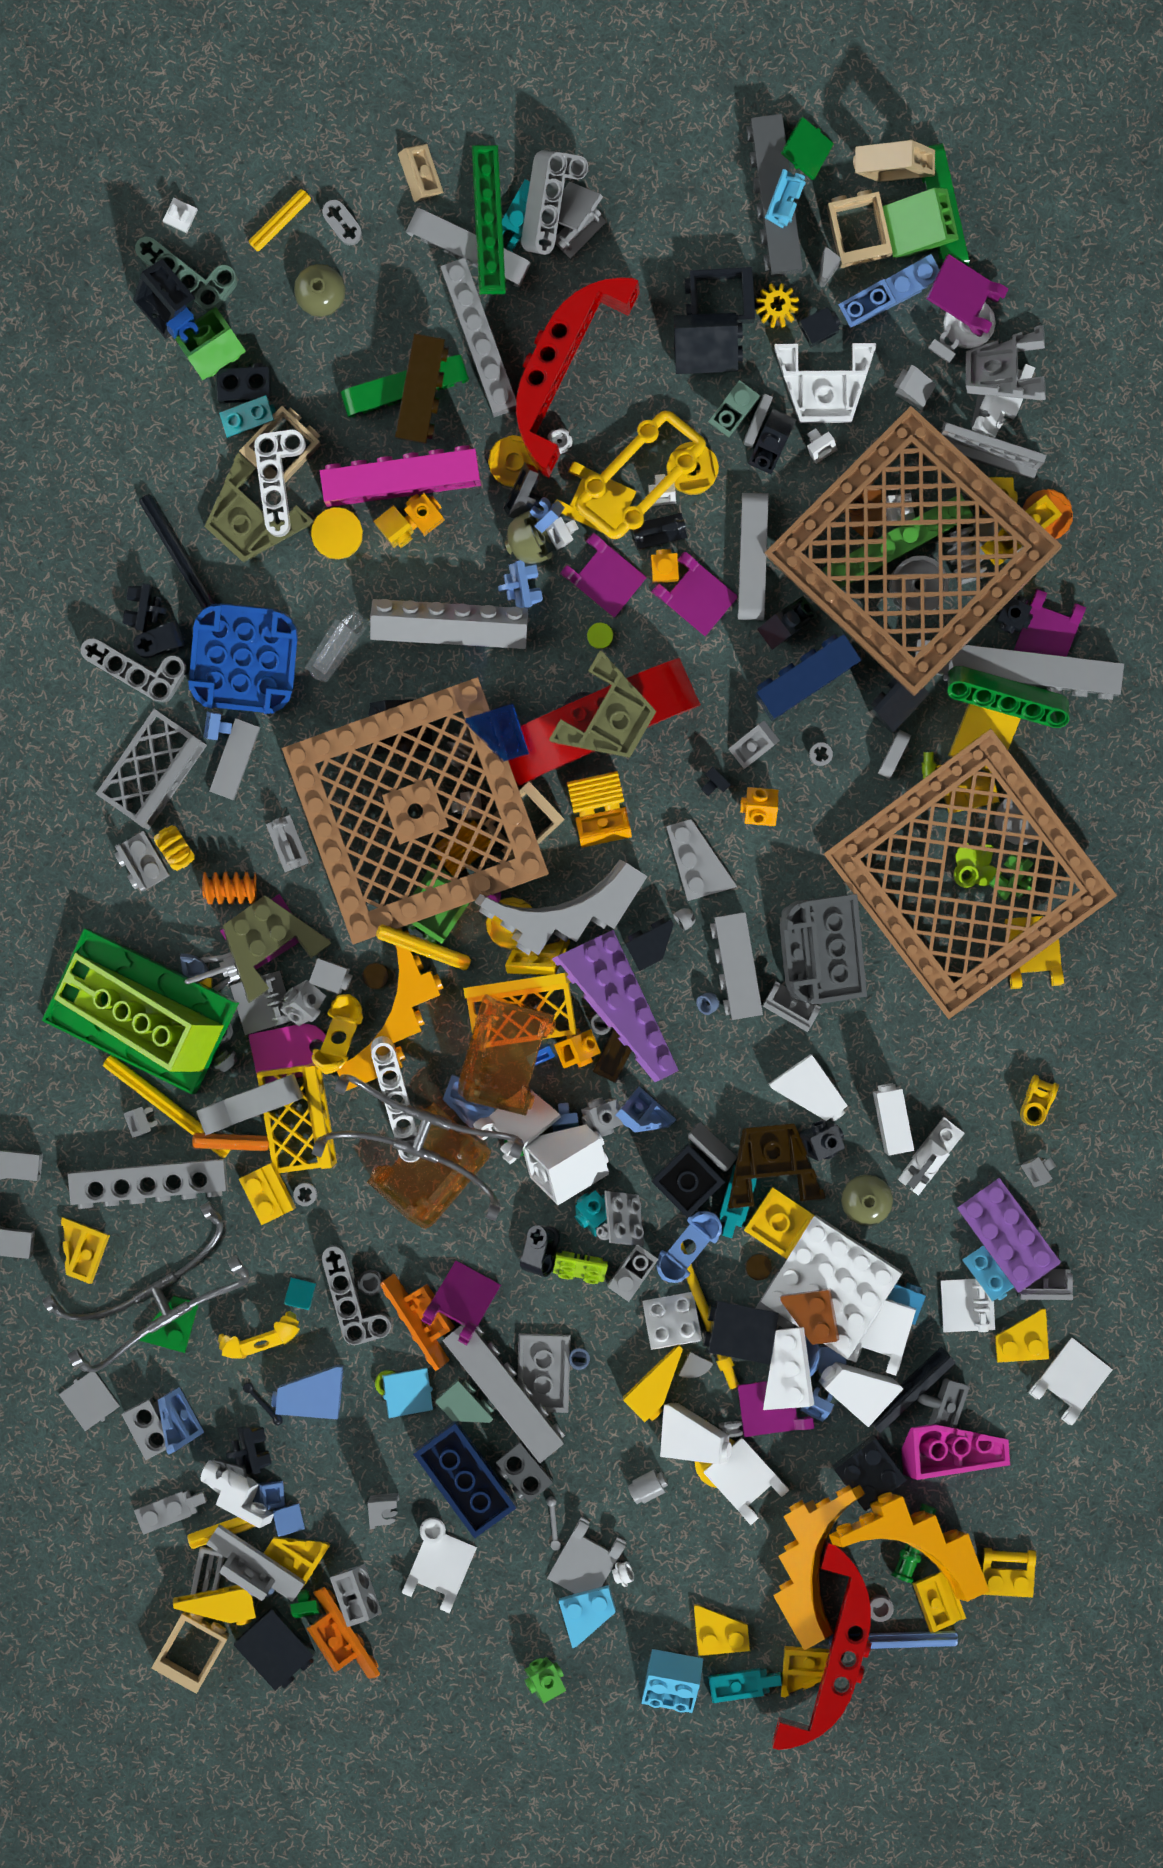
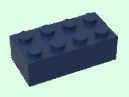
[754,634,861,721]
[413,1421,517,1539]

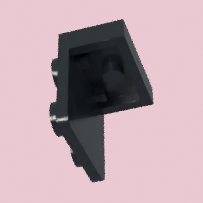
[368,700,433,754]

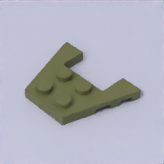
[205,453,314,562]
[549,651,656,758]
[222,896,331,1003]

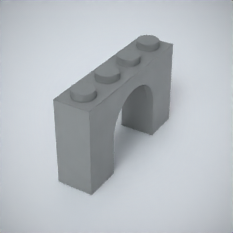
[0,1149,43,1259]

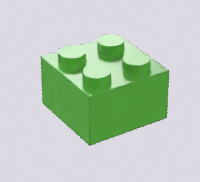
[175,307,246,380]

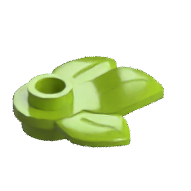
[953,843,1001,888]

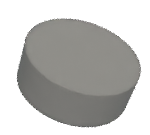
[870,1595,894,1622]

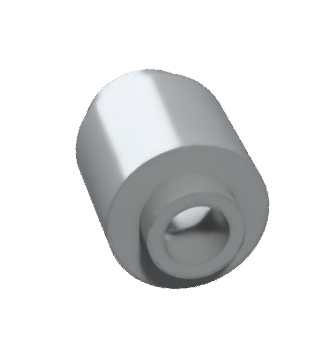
[628,1469,668,1504]

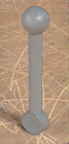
[546,1496,561,1550]

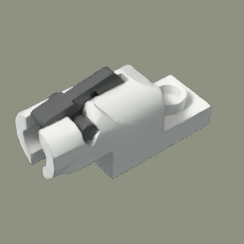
[971,364,1035,438]
[898,1117,964,1196]
[201,1458,274,1528]

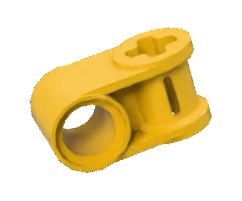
[1020,1074,1059,1126]

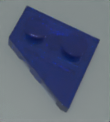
[464,704,529,762]

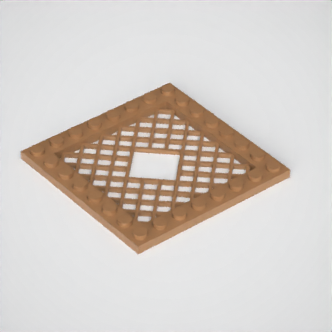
[765,406,1062,696]
[824,729,1117,1019]

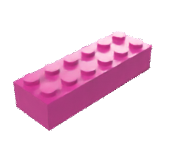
[320,445,481,507]

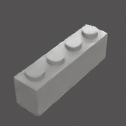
[710,912,763,1020]

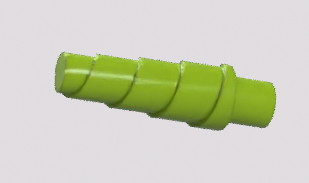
[921,752,936,779]

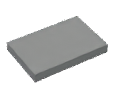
[517,1333,571,1413]

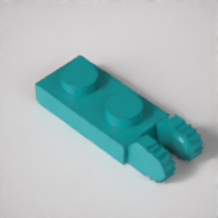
[502,179,530,252]

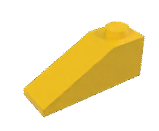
[980,495,1062,565]
[623,1345,683,1422]
[173,1585,256,1625]

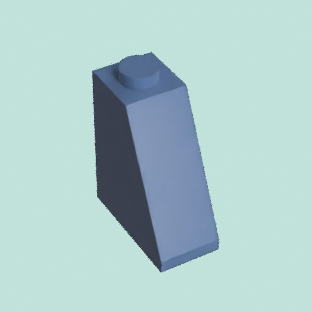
[271,1364,343,1419]

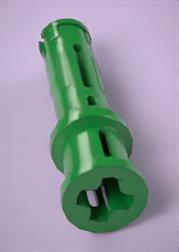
[891,1503,937,1584]

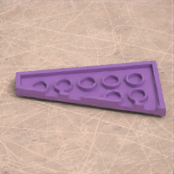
[552,930,679,1082]

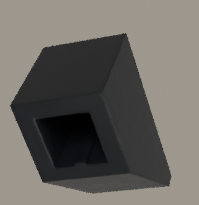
[748,409,797,474]
[757,596,818,650]
[625,918,674,971]

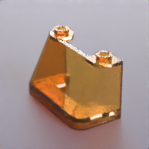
[458,994,556,1116]
[367,1102,491,1229]

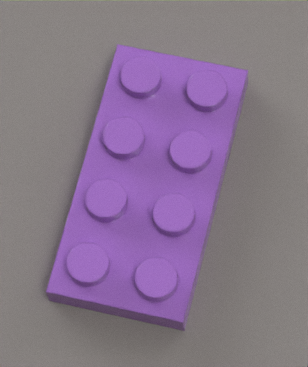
[957,1178,1061,1293]

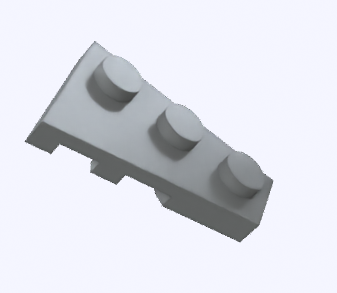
[666,819,737,901]

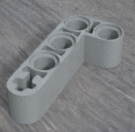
[521,150,588,255]
[81,638,187,703]
[196,1074,303,1135]
[322,1245,392,1345]

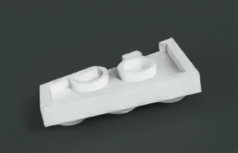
[763,1327,814,1410]

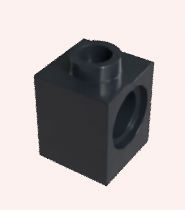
[799,307,841,348]

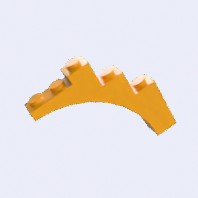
[337,927,444,1091]
[773,1485,865,1651]
[829,1492,989,1602]

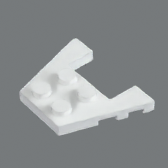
[774,343,876,423]

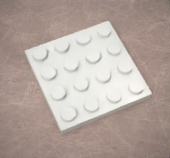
[761,1215,903,1360]

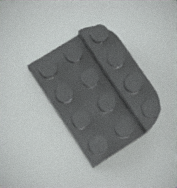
[780,893,867,1004]

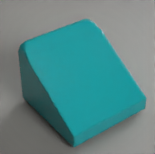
[284,1277,316,1310]

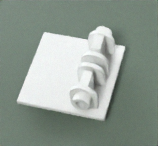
[941,1279,995,1332]
[642,1292,702,1350]

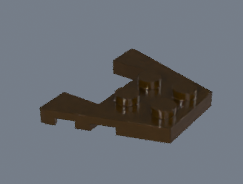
[728,1123,826,1209]

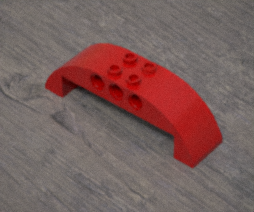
[516,278,640,478]
[500,658,701,787]
[772,1540,872,1750]

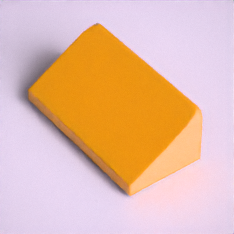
[575,807,632,848]

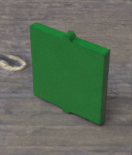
[781,117,834,180]

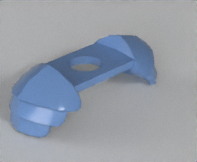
[656,1211,722,1283]

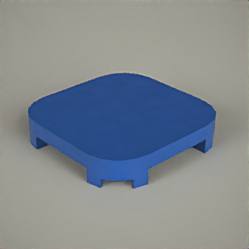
[188,603,298,714]

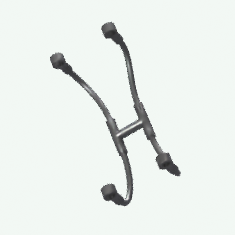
[311,1074,524,1221]
[42,1201,249,1372]

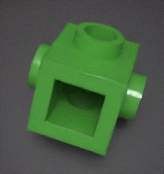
[524,1657,566,1703]

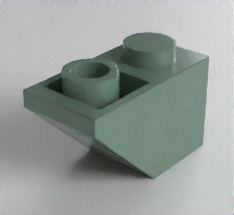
[708,380,760,438]
[435,1378,494,1423]

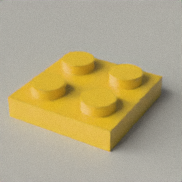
[743,1187,815,1259]

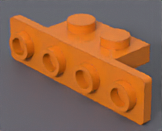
[380,1274,455,1371]
[306,1587,380,1679]

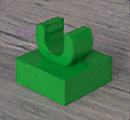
[290,1589,320,1619]

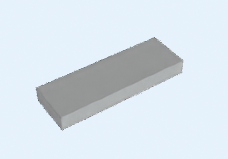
[209,718,261,800]

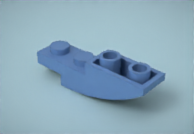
[838,254,940,327]

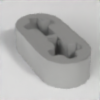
[322,200,362,246]
[878,729,911,779]

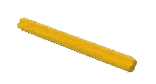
[103,1055,231,1158]

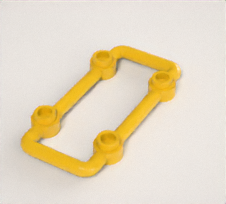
[575,411,706,539]

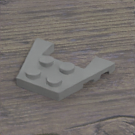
[966,325,1046,400]

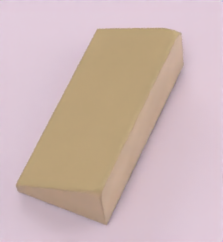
[398,144,444,202]

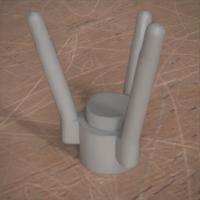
[185,952,240,992]

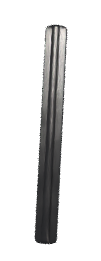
[139,494,216,609]

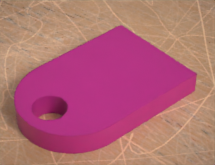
[248,1024,326,1084]

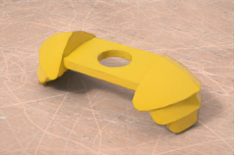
[311,994,363,1074]
[218,1311,300,1359]

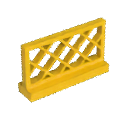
[463,973,577,1049]
[257,1063,337,1173]

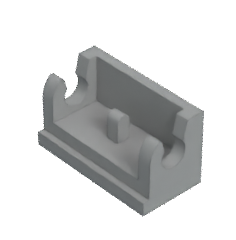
[762,981,821,1032]
[1018,1269,1073,1300]
[368,1493,399,1529]

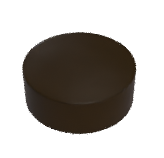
[363,963,389,989]
[745,1254,772,1280]

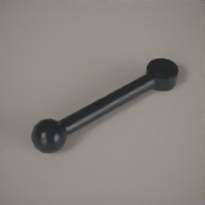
[243,1383,283,1426]

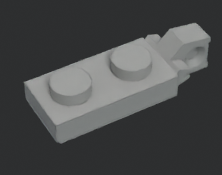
[134,1490,207,1535]

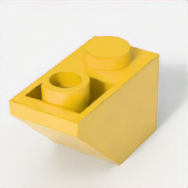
[373,505,414,548]

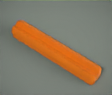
[192,1133,269,1151]

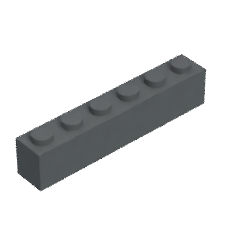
[746,114,803,277]

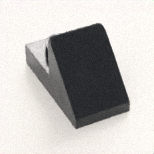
[503,462,543,518]

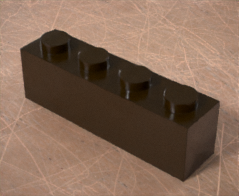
[395,333,449,444]

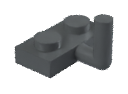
[915,1378,970,1428]

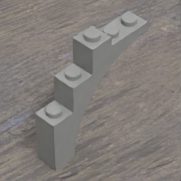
[475,860,647,955]

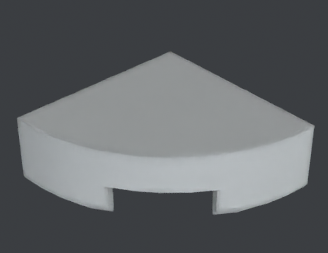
[679,1352,713,1378]

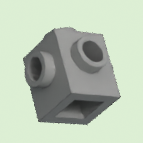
[280,980,326,1026]
[581,1097,623,1137]

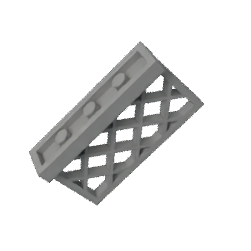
[940,422,1047,479]
[96,709,207,830]

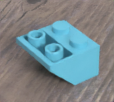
[641,1649,703,1713]

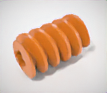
[202,872,257,904]

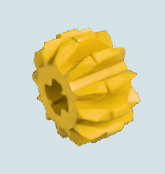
[755,283,799,328]
[154,825,194,871]

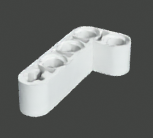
[254,430,306,537]

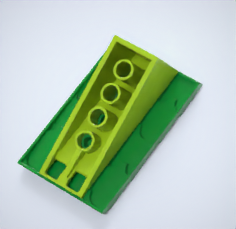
[42,929,239,1094]

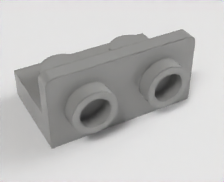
[114,831,170,891]

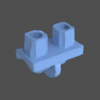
[498,560,543,608]

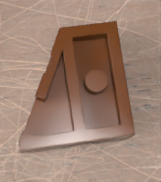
[780,1288,839,1345]

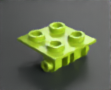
[553,1251,608,1284]

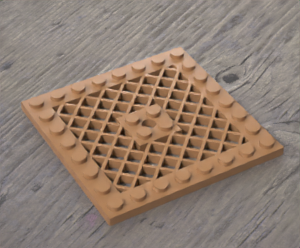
[282,677,549,944]

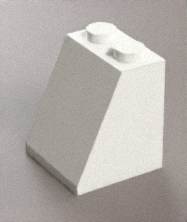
[523,1125,609,1205]

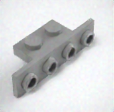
[206,1524,306,1602]

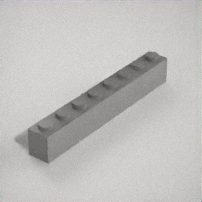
[914,639,1124,700]

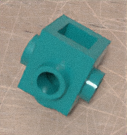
[575,1190,607,1237]

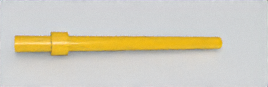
[681,1242,739,1389]

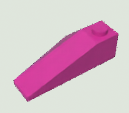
[902,1424,1010,1480]

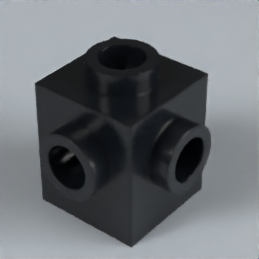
[995,595,1033,634]
[799,1120,845,1161]

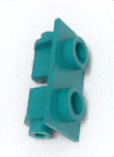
[219,395,276,438]

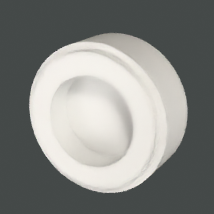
[420,1517,446,1544]

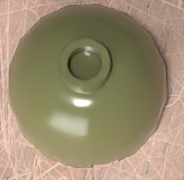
[294,264,346,317]
[505,511,553,564]
[841,1174,893,1226]

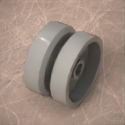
[889,556,949,616]

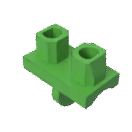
[989,855,1033,901]

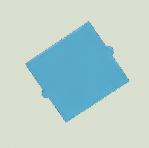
[382,1368,433,1418]

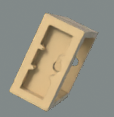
[853,140,935,182]
[827,190,893,268]
[239,406,321,483]
[484,782,565,860]
[152,1611,229,1694]

